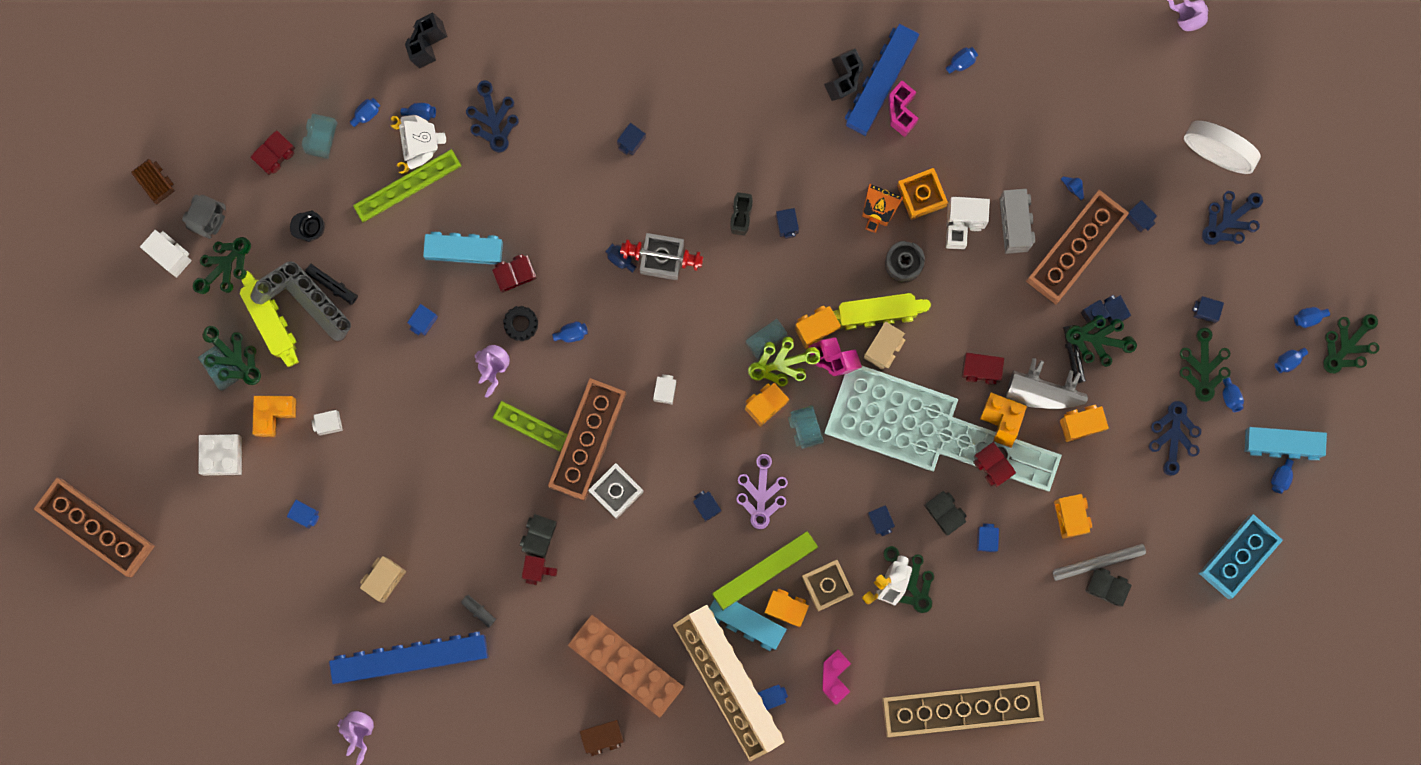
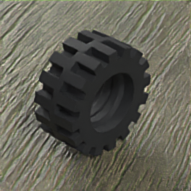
[503,306,538,341]

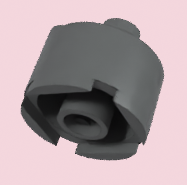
[182,195,226,239]
[885,241,925,283]

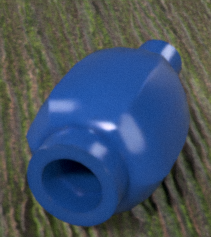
[945,47,979,74]
[349,98,381,127]
[400,103,436,121]
[1294,307,1330,328]
[552,322,588,343]
[1275,348,1308,373]
[1222,378,1244,412]
[1271,459,1294,494]

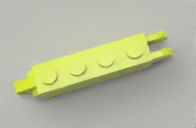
[240,271,299,367]
[833,293,931,331]

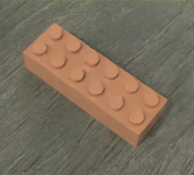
[1026,190,1129,305]
[548,378,627,501]
[34,478,155,578]
[568,615,684,718]

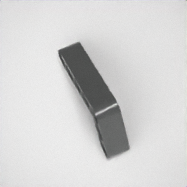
[250,261,351,341]

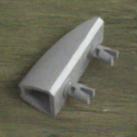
[1005,358,1088,409]

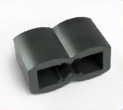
[730,192,753,236]
[924,491,967,536]
[520,514,557,559]
[1085,568,1132,607]

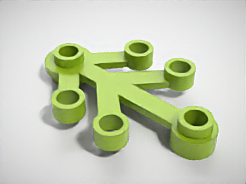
[748,337,820,386]

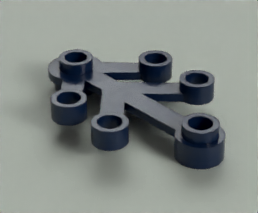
[466,80,519,153]
[1202,191,1263,245]
[1149,401,1202,476]

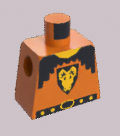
[862,184,903,233]

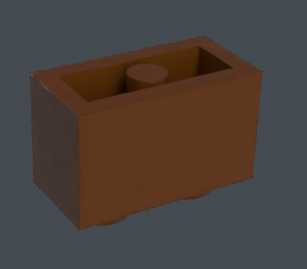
[579,719,624,756]

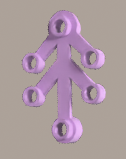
[736,454,788,529]

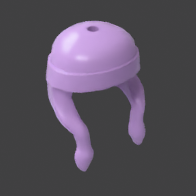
[1167,0,1209,31]
[474,345,510,397]
[337,711,374,765]

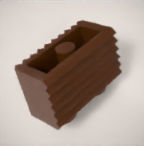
[131,159,175,205]

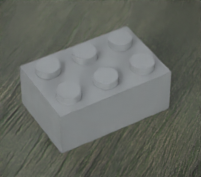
[999,189,1035,254]

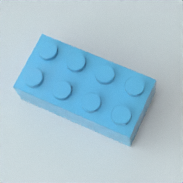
[1199,514,1283,599]

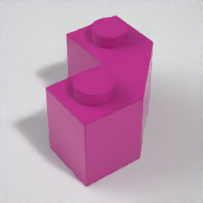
[888,80,919,137]
[808,337,862,376]
[822,649,851,705]

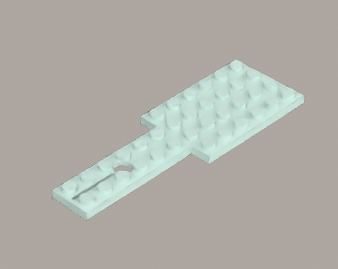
[824,366,1062,492]

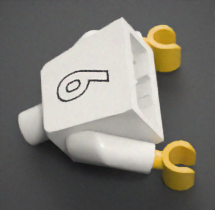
[390,115,446,174]
[862,556,912,605]

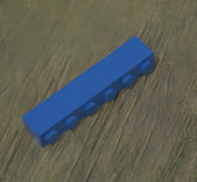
[845,24,919,136]

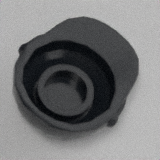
[290,210,325,242]

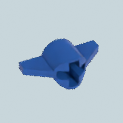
[1061,177,1084,201]

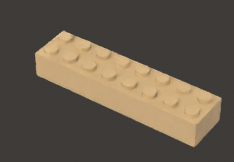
[673,605,785,761]
[882,681,1044,737]

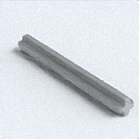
[1052,544,1146,581]

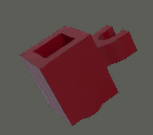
[522,555,558,585]

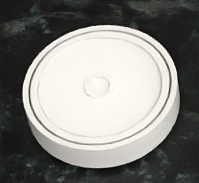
[1184,121,1261,174]

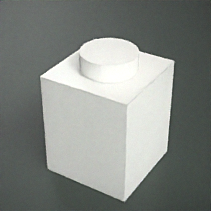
[946,226,968,249]
[653,374,677,405]
[312,410,343,436]

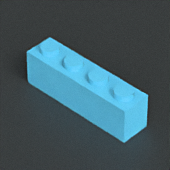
[423,232,503,265]
[1244,427,1327,460]
[709,599,787,651]

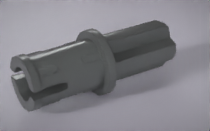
[461,595,496,628]

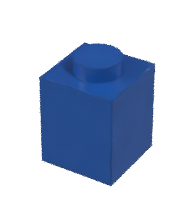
[407,304,438,336]
[286,500,319,529]
[977,524,999,552]
[757,684,788,710]

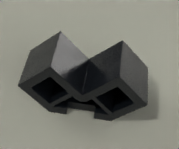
[405,12,447,68]
[824,48,864,101]

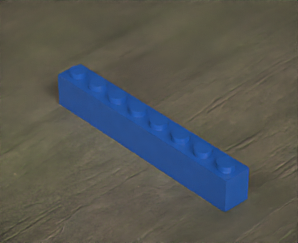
[329,632,489,684]

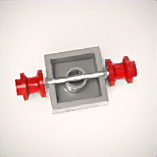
[620,233,704,280]

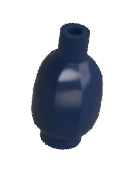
[605,243,637,273]

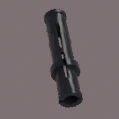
[305,263,358,305]
[1063,325,1086,383]

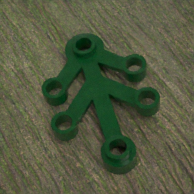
[192,237,251,294]
[1323,314,1379,374]
[1066,315,1137,367]
[202,326,261,385]
[1179,327,1231,402]
[883,546,934,613]

